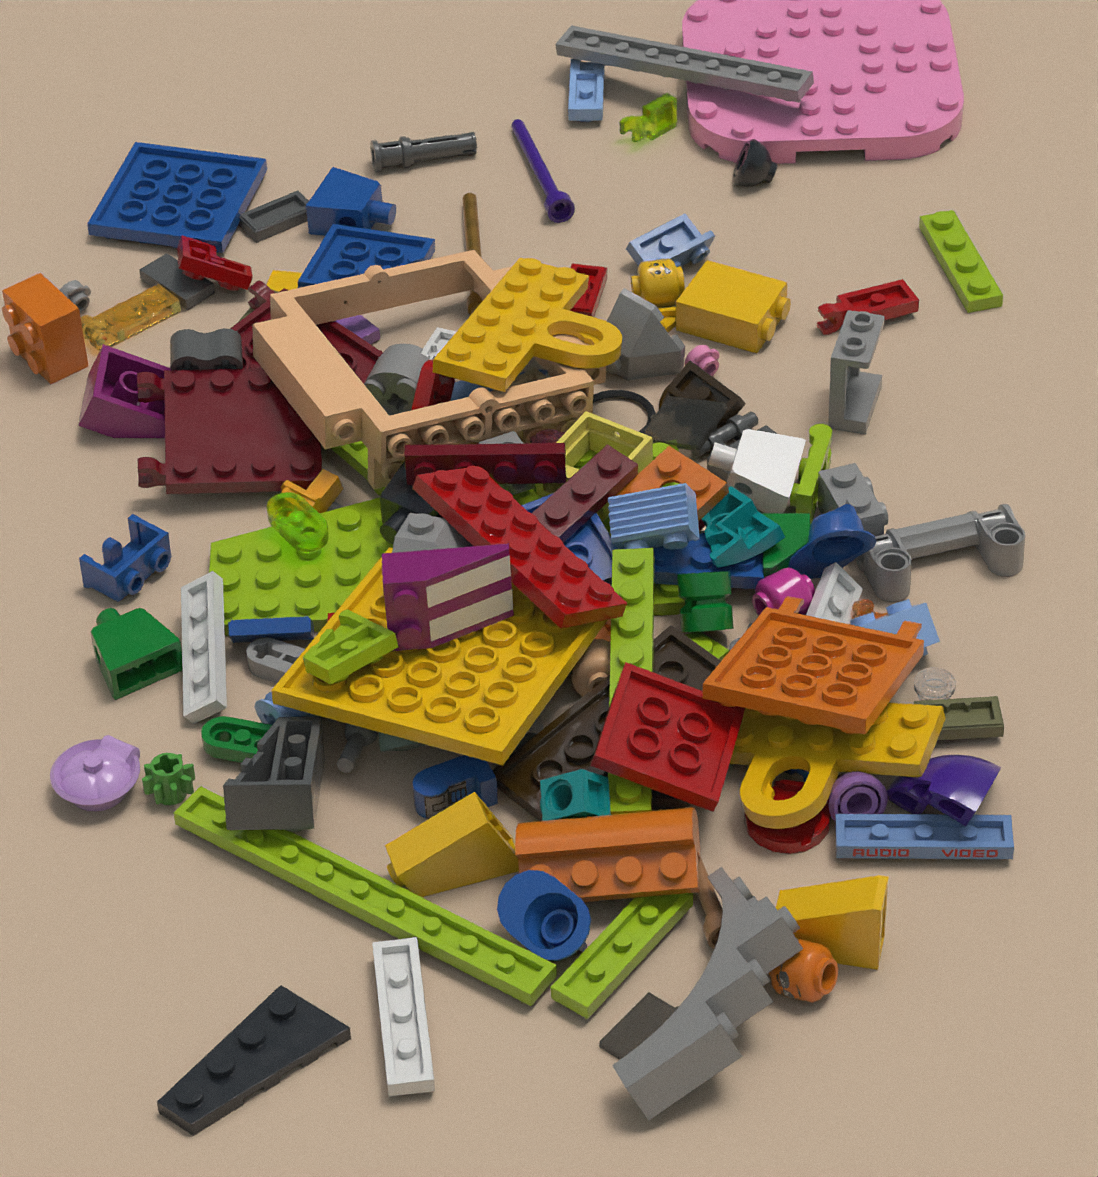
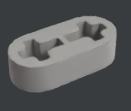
[246,637,305,683]

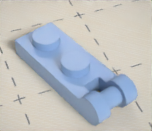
[568,59,605,122]

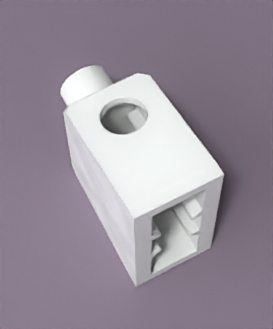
[708,429,806,514]

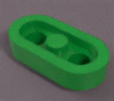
[201,716,272,763]

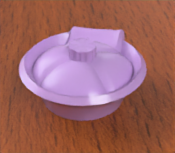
[50,735,140,811]

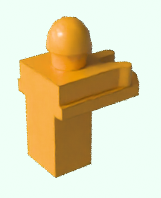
[280,469,343,523]

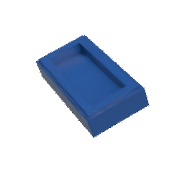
[228,616,314,643]

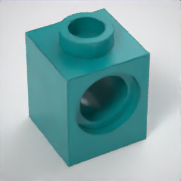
[540,769,611,821]

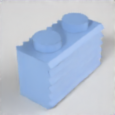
[608,483,699,549]

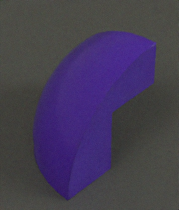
[886,755,1001,827]

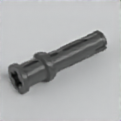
[370,132,477,172]

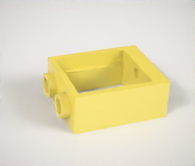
[536,411,653,521]

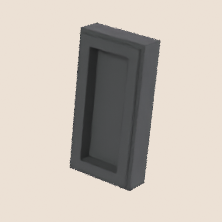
[239,190,309,243]
[139,253,215,310]

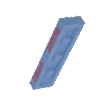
[835,814,1014,859]

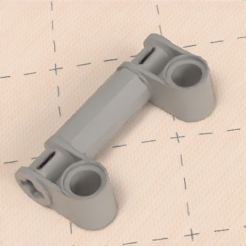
[856,504,1025,602]

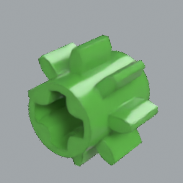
[142,753,196,805]

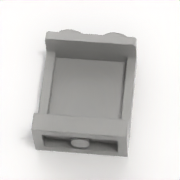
[828,310,885,434]

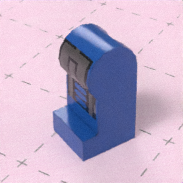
[412,755,498,819]

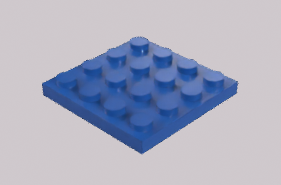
[87,142,267,253]

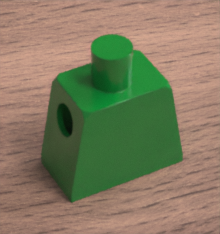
[90,608,183,700]

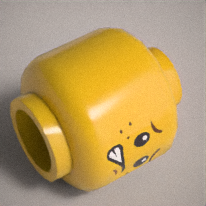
[631,259,685,308]

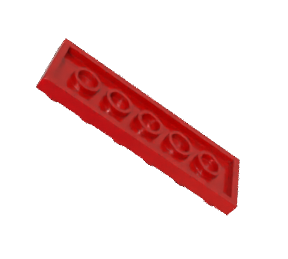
[412,466,627,628]

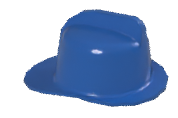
[788,504,877,579]
[497,870,591,961]

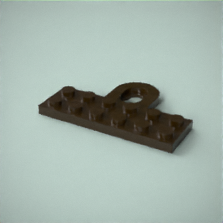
[492,625,721,821]

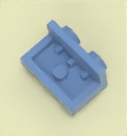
[626,213,715,267]

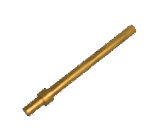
[463,193,483,315]

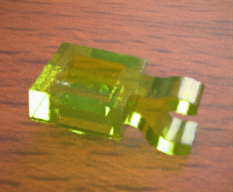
[619,93,677,142]

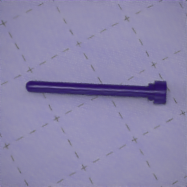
[511,119,575,223]

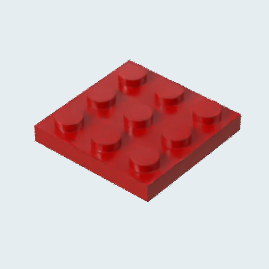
[590,662,745,812]

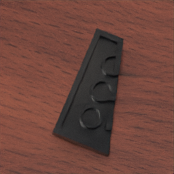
[157,985,351,1136]

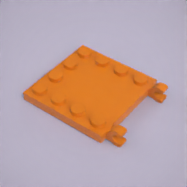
[703,596,924,735]

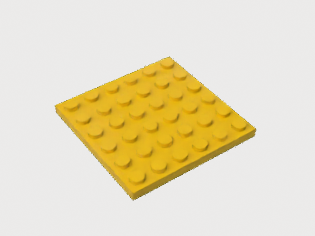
[271,547,607,765]

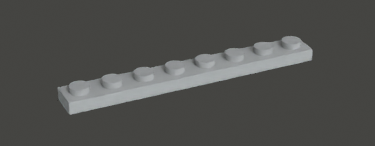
[555,25,814,103]

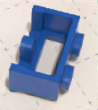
[79,514,172,602]

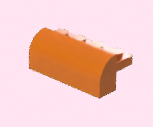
[515,807,701,902]

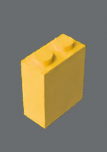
[676,260,791,354]

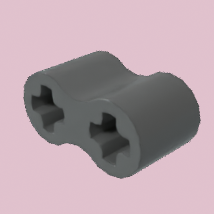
[170,328,243,370]

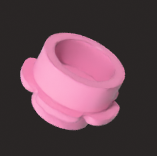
[685,344,720,376]

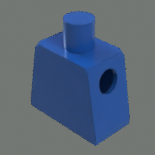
[306,167,396,236]

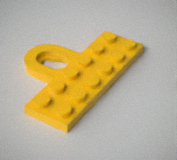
[432,258,622,392]
[730,703,946,829]

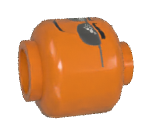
[768,939,838,1003]

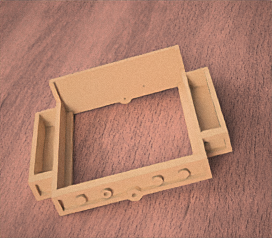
[253,250,606,489]

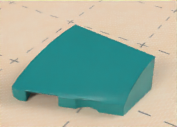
[702,486,785,567]

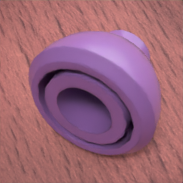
[827,771,888,821]

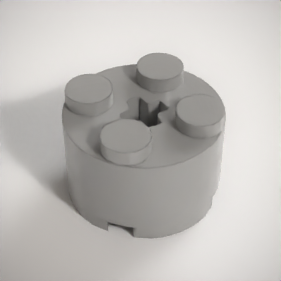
[364,343,435,416]

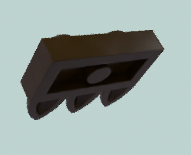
[659,361,746,438]

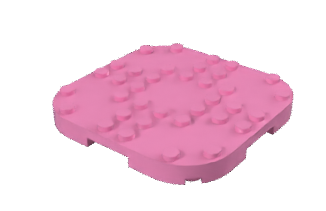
[682,0,964,164]

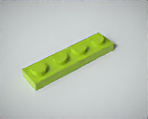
[919,210,1003,313]
[551,893,693,1019]

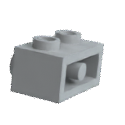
[817,463,888,536]

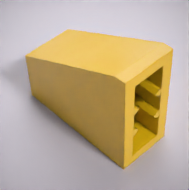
[385,792,519,897]
[776,875,889,970]

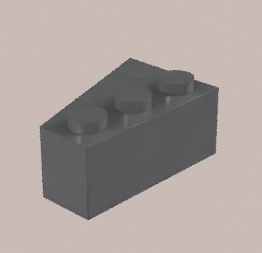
[223,716,325,832]

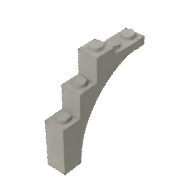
[612,867,803,1120]

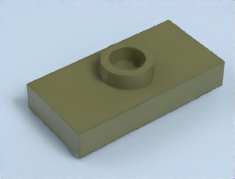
[914,696,1004,741]

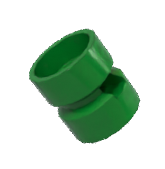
[677,571,734,632]

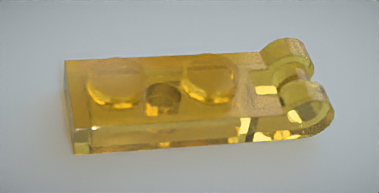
[81,284,181,351]

